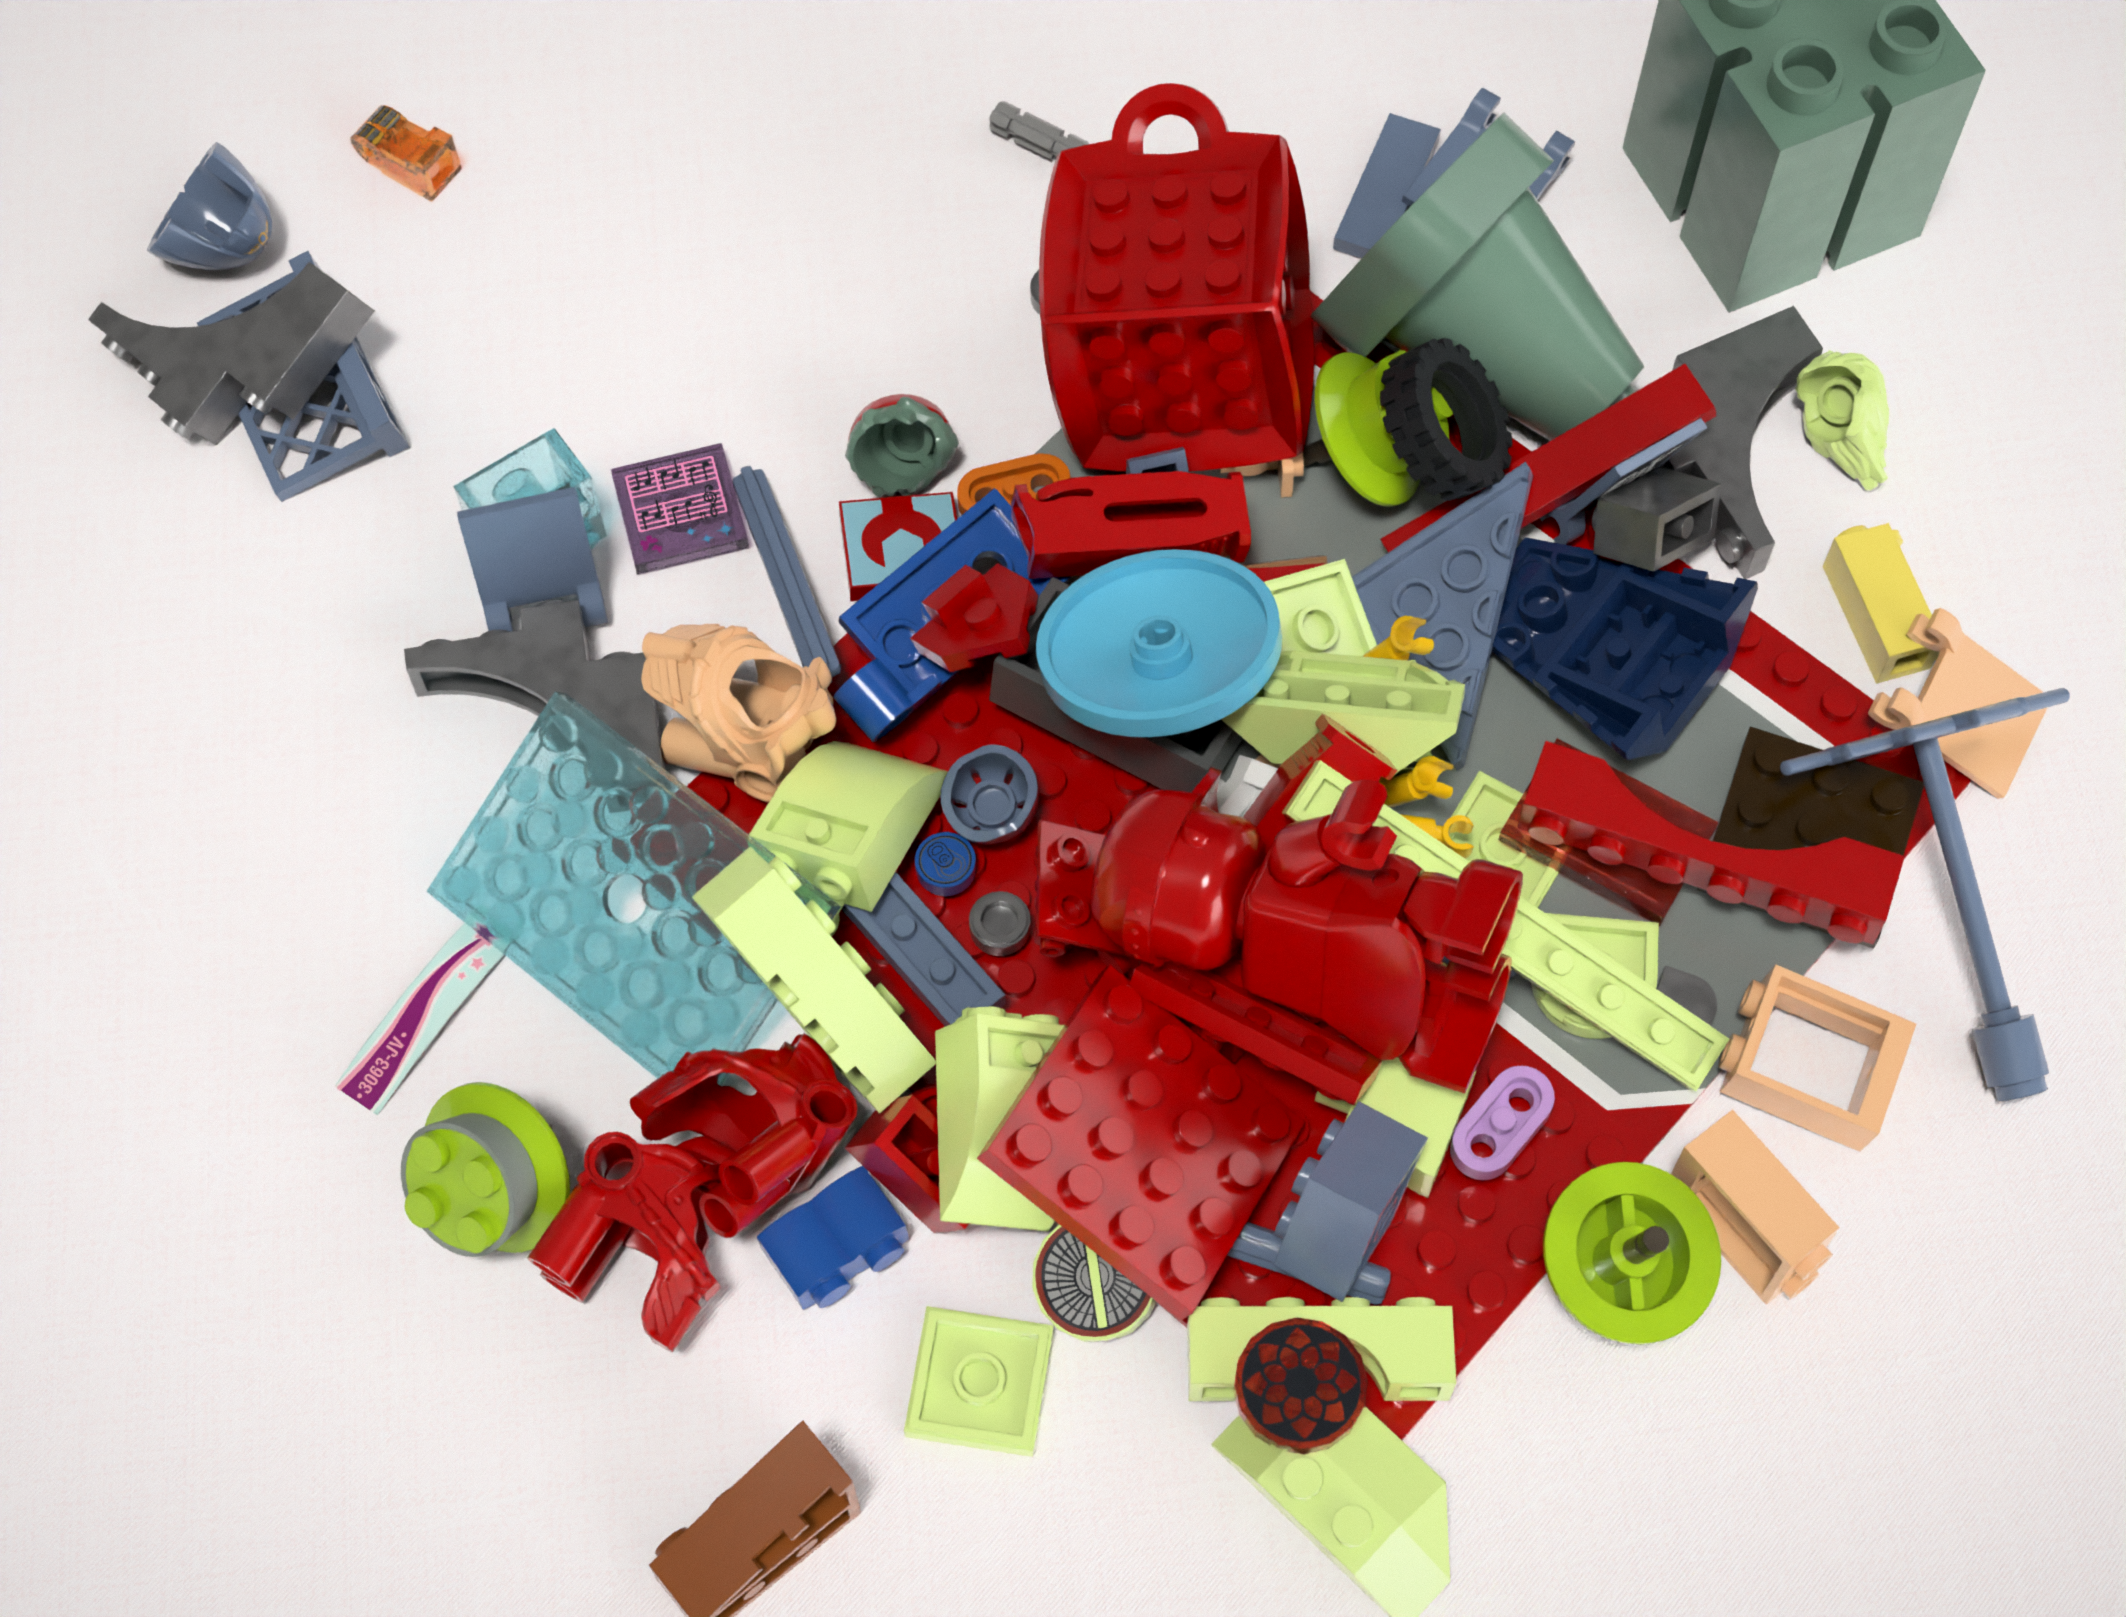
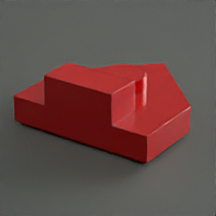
[910,563,1038,672]

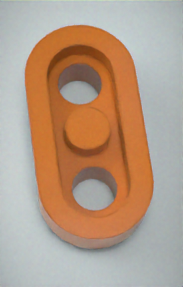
[957,453,1070,515]

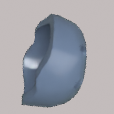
[940,744,1039,845]

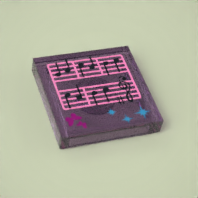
[610,443,749,575]

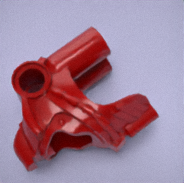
[630,1033,858,1238]
[527,1132,736,1353]

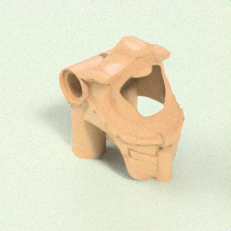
[641,624,836,802]

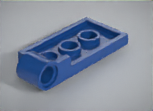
[833,488,1072,743]

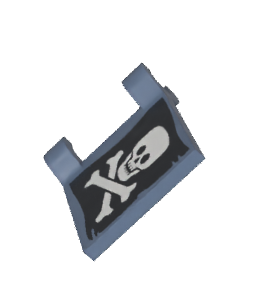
[1540,418,1707,545]

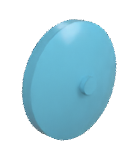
[1036,549,1282,737]

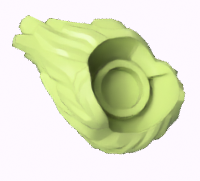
[1795,350,1889,490]

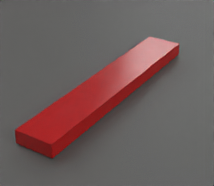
[1380,364,1717,553]

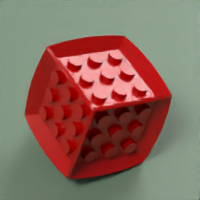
[1039,83,1314,472]

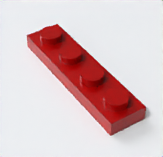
[1129,961,1383,1106]

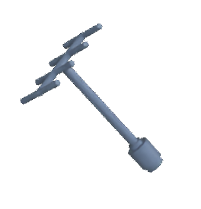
[1780,688,2070,1101]

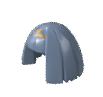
[147,142,272,270]

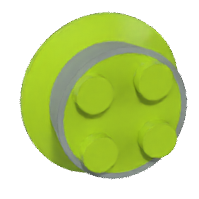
[401,1082,570,1257]

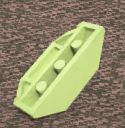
[1221,650,1465,773]
[1211,1390,1450,1617]

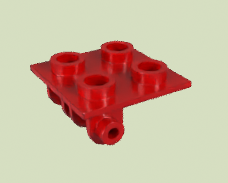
[1034,820,1135,959]

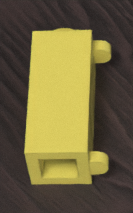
[1822,523,1939,684]

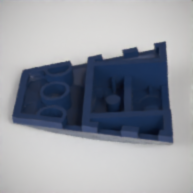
[1492,537,1758,760]

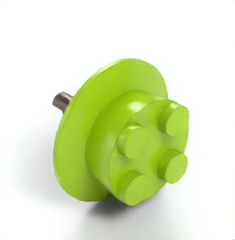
[1303,350,1453,507]

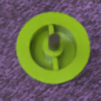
[1543,1162,1721,1345]

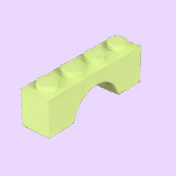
[1187,1297,1456,1401]

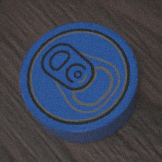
[915,832,976,896]

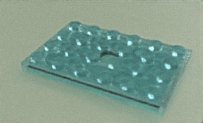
[426,692,841,1086]

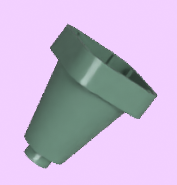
[1310,112,1645,441]

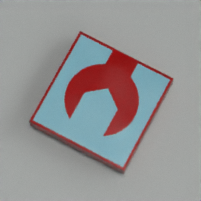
[839,492,957,602]

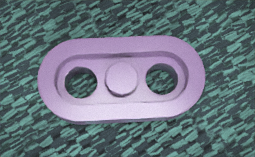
[1450,1066,1555,1180]

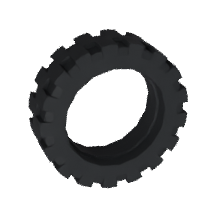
[1380,338,1512,501]

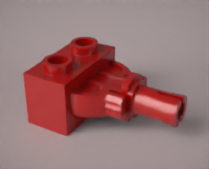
[845,1084,969,1233]

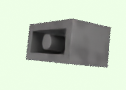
[1592,467,1721,571]

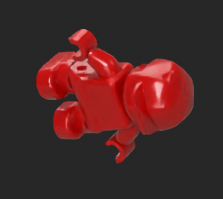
[1090,767,1523,1094]

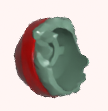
[845,394,959,498]

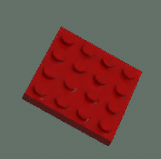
[976,965,1305,1321]

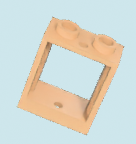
[1718,964,1916,1152]
[1671,1109,1840,1305]

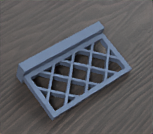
[197,250,409,502]

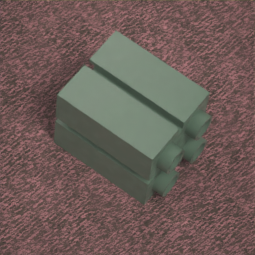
[1622,0,1986,313]

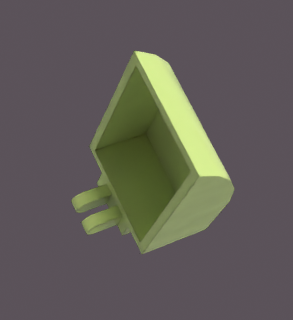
[748,741,948,936]
[935,1007,1065,1231]

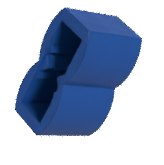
[757,1166,909,1310]

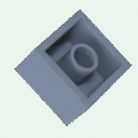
[1273,1102,1428,1302]

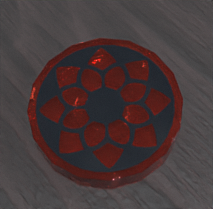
[1233,1317,1368,1454]

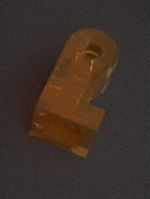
[350,105,462,202]

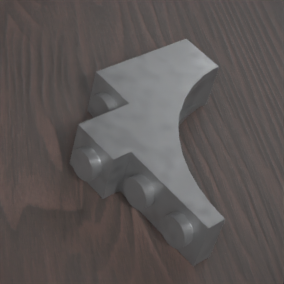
[88,262,375,444]
[1660,306,1823,579]
[404,600,670,814]

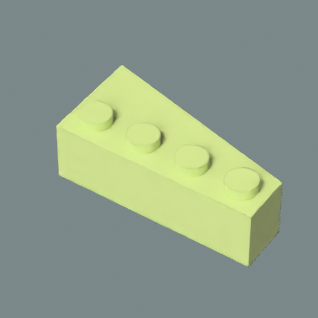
[692,846,936,1113]

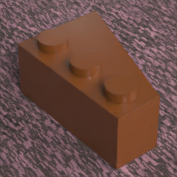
[649,1420,861,1617]

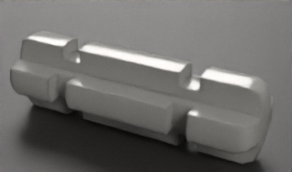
[989,101,1089,160]

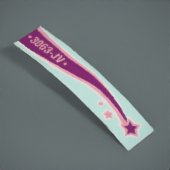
[334,904,525,1116]

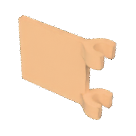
[1868,608,2047,799]

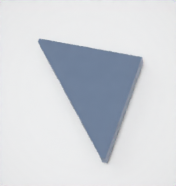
[1352,462,1533,770]

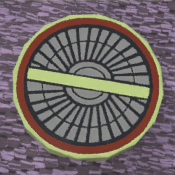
[1032,1224,1156,1342]

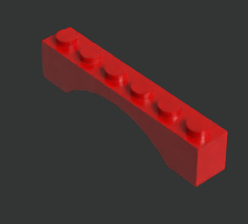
[1517,740,1905,945]

